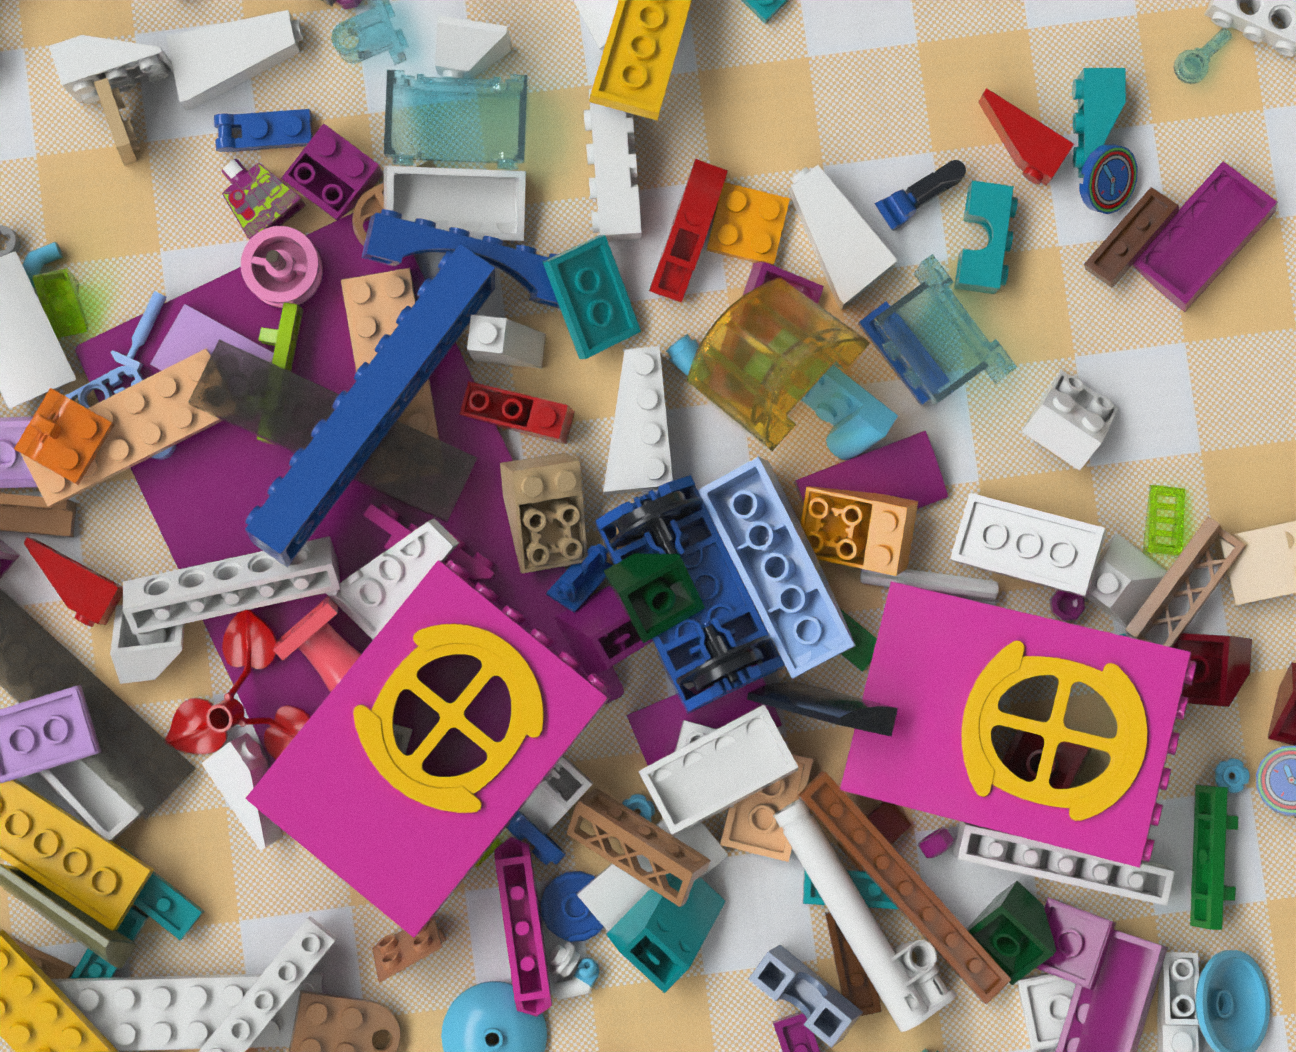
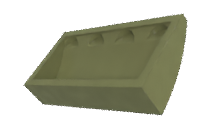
[0,864,137,969]

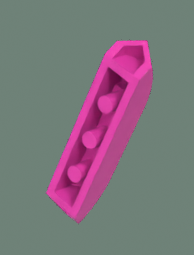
[494,837,552,1017]

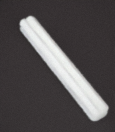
[860,569,999,601]

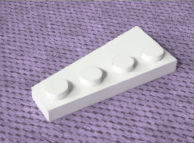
[326,519,459,639]

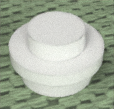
[548,943,580,977]

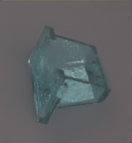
[873,254,1017,405]

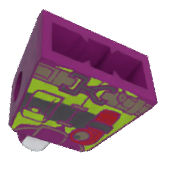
[222,159,306,240]

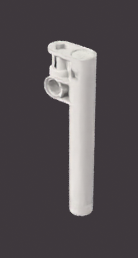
[773,799,957,1032]

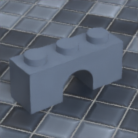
[748,945,863,1048]

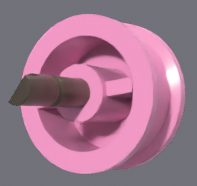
[241,226,323,308]

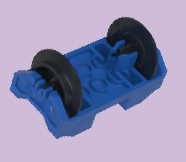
[595,475,785,715]

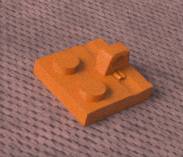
[14,388,115,485]

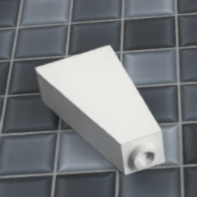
[166,10,304,111]
[789,165,898,310]

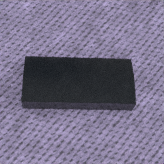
[747,682,898,736]

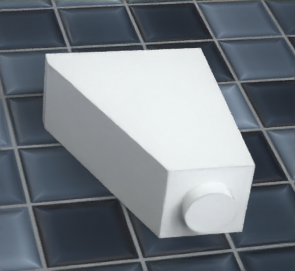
[467,315,546,369]

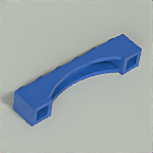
[361,209,560,309]

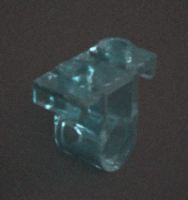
[331,0,409,65]

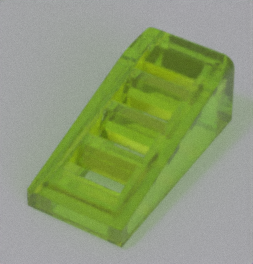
[1142,485,1185,558]

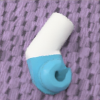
[554,958,599,1000]

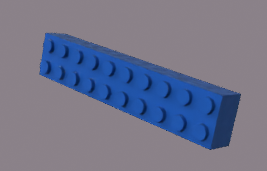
[245,244,495,568]

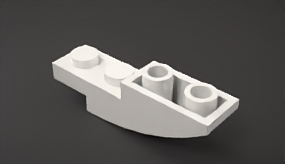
[1157,952,1199,1052]

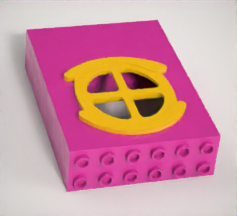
[245,559,611,938]
[840,581,1197,868]

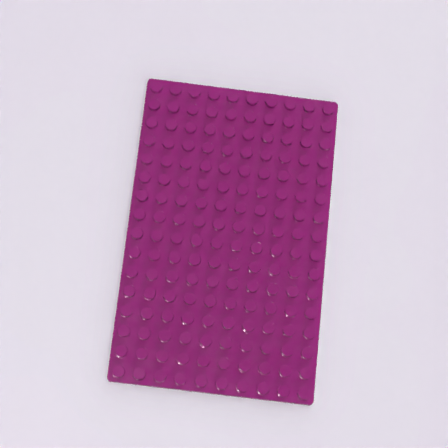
[75,213,624,777]

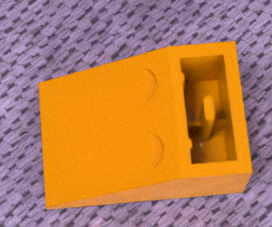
[801,486,918,576]

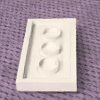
[950,493,1107,598]

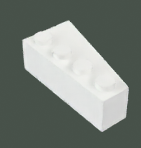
[584,90,642,242]
[603,346,673,495]

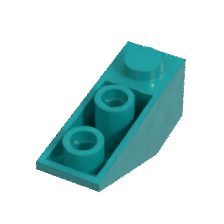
[1072,68,1126,178]

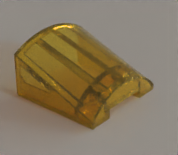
[687,278,870,451]

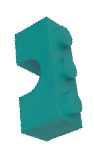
[954,180,1018,294]

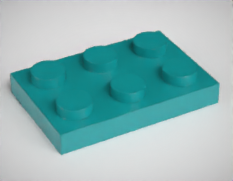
[543,235,641,359]

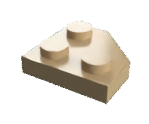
[94,78,140,166]

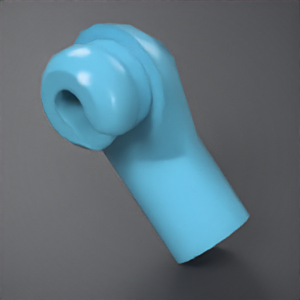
[22,242,63,288]

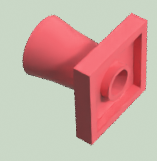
[273,596,361,691]

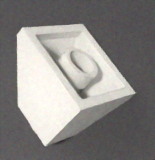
[435,15,512,83]
[1087,534,1167,628]
[110,605,185,684]

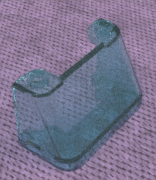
[384,69,530,170]

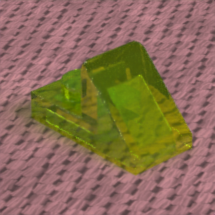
[32,268,88,338]

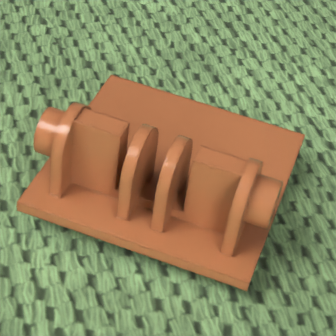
[372,916,447,982]

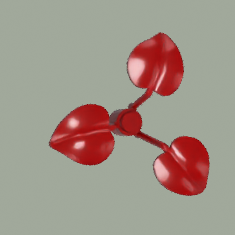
[164,610,310,759]

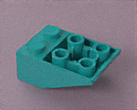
[606,873,726,993]

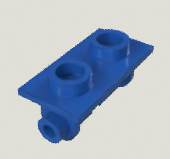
[546,544,613,613]

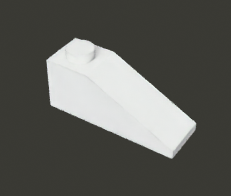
[201,733,282,851]

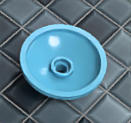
[1195,950,1270,1052]
[441,981,547,1052]

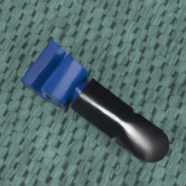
[874,160,966,231]

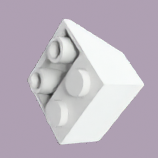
[1022,370,1119,471]
[520,756,593,835]

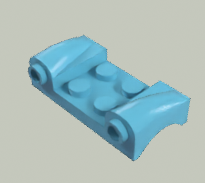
[745,329,898,460]

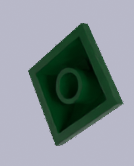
[604,553,705,643]
[967,881,1056,985]

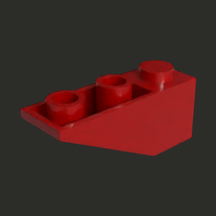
[459,381,575,444]

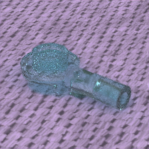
[1173,28,1232,84]

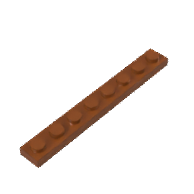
[797,771,1011,1004]

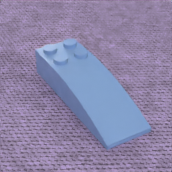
[698,457,856,679]

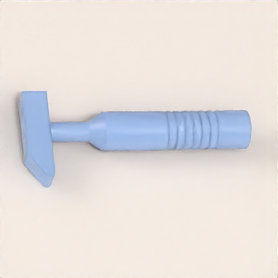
[111,291,167,372]

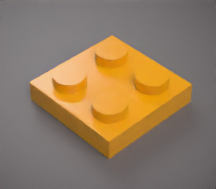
[706,182,790,266]

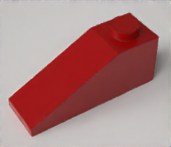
[978,88,1074,186]
[24,537,123,628]

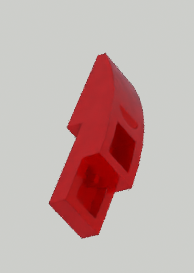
[649,159,728,303]

